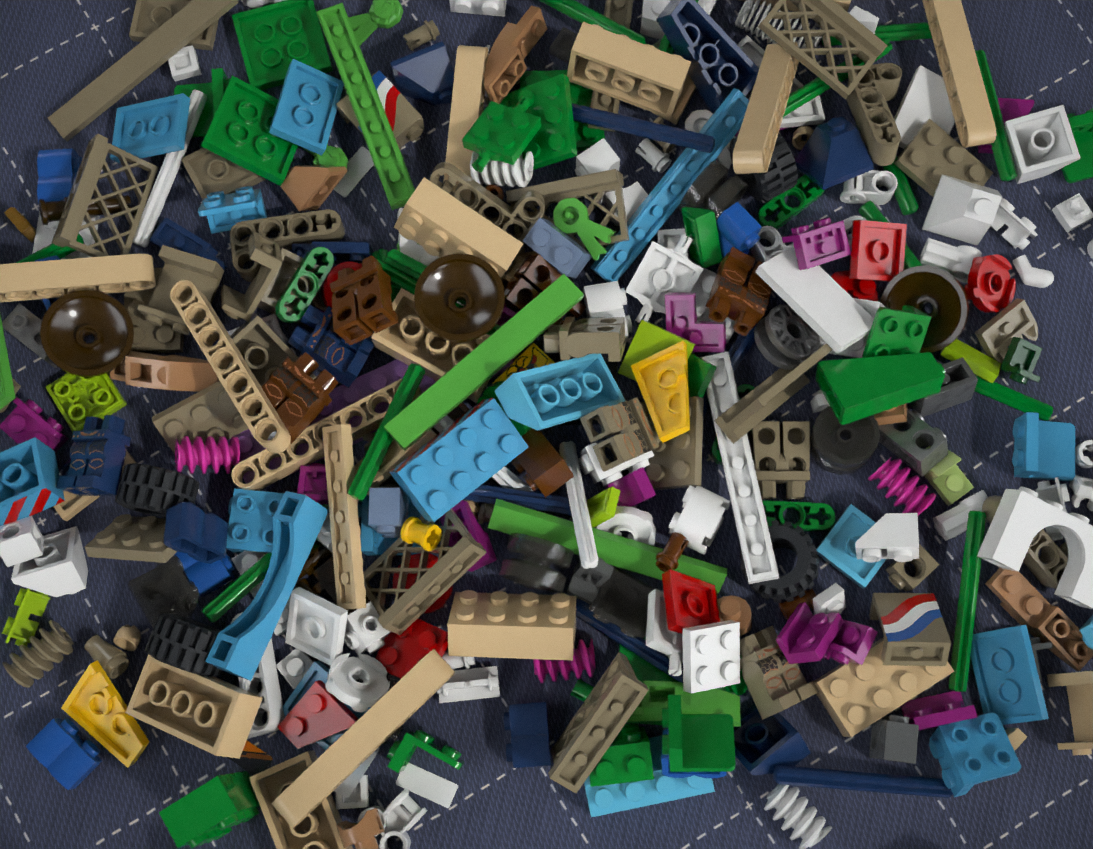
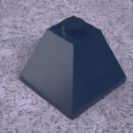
[390,41,454,106]
[795,116,874,190]
[734,704,811,775]

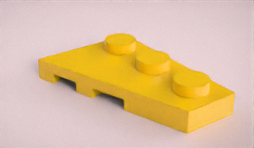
[631,340,690,443]
[61,660,150,768]

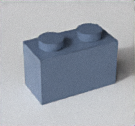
[523,217,592,278]
[368,488,409,538]

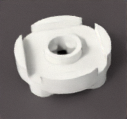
[596,506,656,546]
[325,653,390,712]

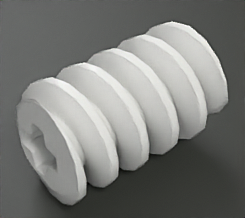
[470,151,534,188]
[764,784,832,849]

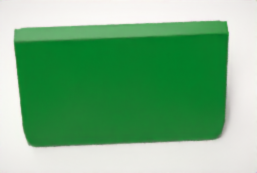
[682,207,722,269]

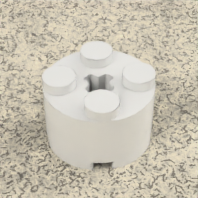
[668,485,731,555]

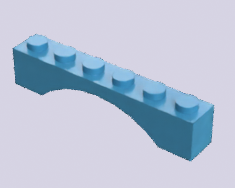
[205,491,329,681]

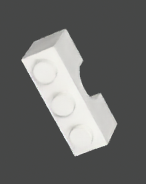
[575,138,648,226]

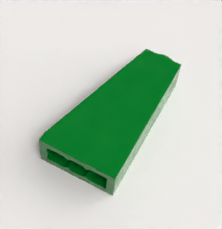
[815,352,945,426]

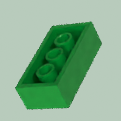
[159,771,260,849]

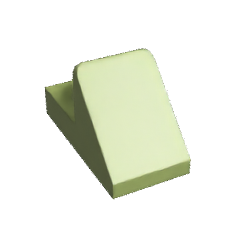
[924,446,974,506]

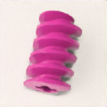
[175,436,240,474]
[868,456,936,516]
[533,638,596,683]

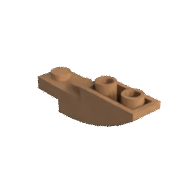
[484,6,547,104]
[110,351,220,392]
[985,568,1093,671]

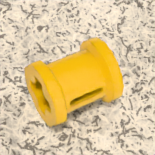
[401,516,442,551]

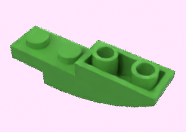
[627,681,741,727]

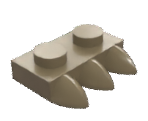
[975,298,1038,364]

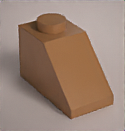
[280,165,348,211]

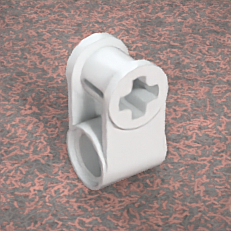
[840,170,898,205]

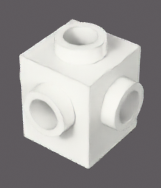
[344,601,390,656]

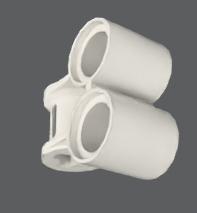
[357,788,428,849]

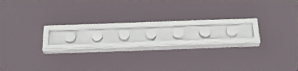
[700,351,779,584]

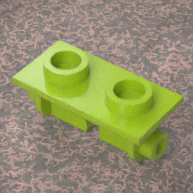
[2,588,51,646]

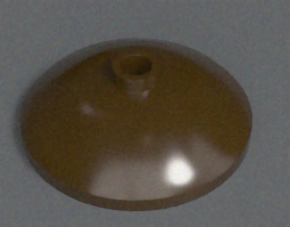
[414,254,505,342]
[881,265,969,353]
[40,290,134,377]

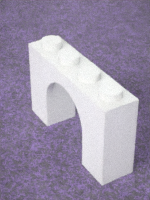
[977,487,1093,609]

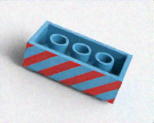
[390,398,529,522]
[0,437,65,526]

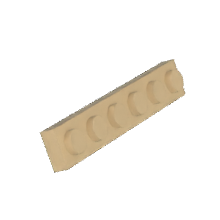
[322,424,366,609]

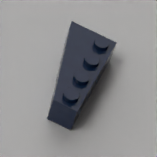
[656,0,759,114]

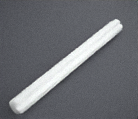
[133,90,207,247]

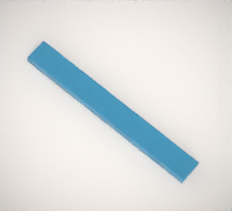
[590,89,749,282]

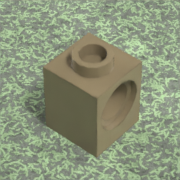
[885,544,939,592]

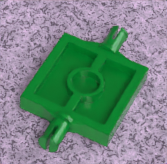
[462,96,542,172]

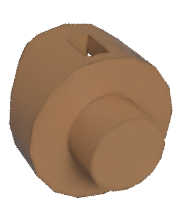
[717,595,752,636]
[336,808,385,849]

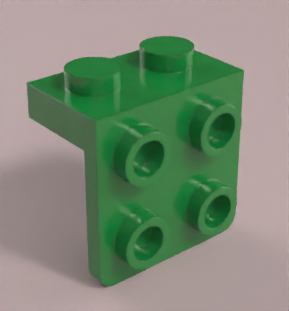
[174,68,231,138]
[1061,108,1093,183]
[861,305,931,358]
[662,695,736,772]
[589,723,654,787]
[387,729,464,773]

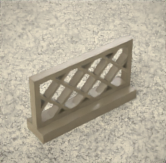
[758,0,888,99]
[52,134,159,257]
[506,169,629,259]
[714,343,833,444]
[363,508,487,635]
[548,652,649,793]

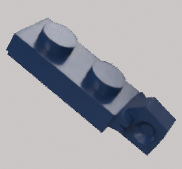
[149,217,227,272]
[292,242,373,264]

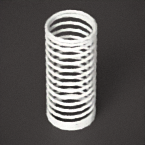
[735,0,822,49]

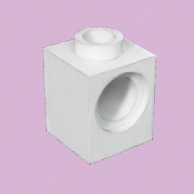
[0,515,44,567]

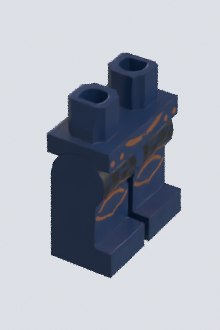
[288,305,374,388]
[56,415,131,496]

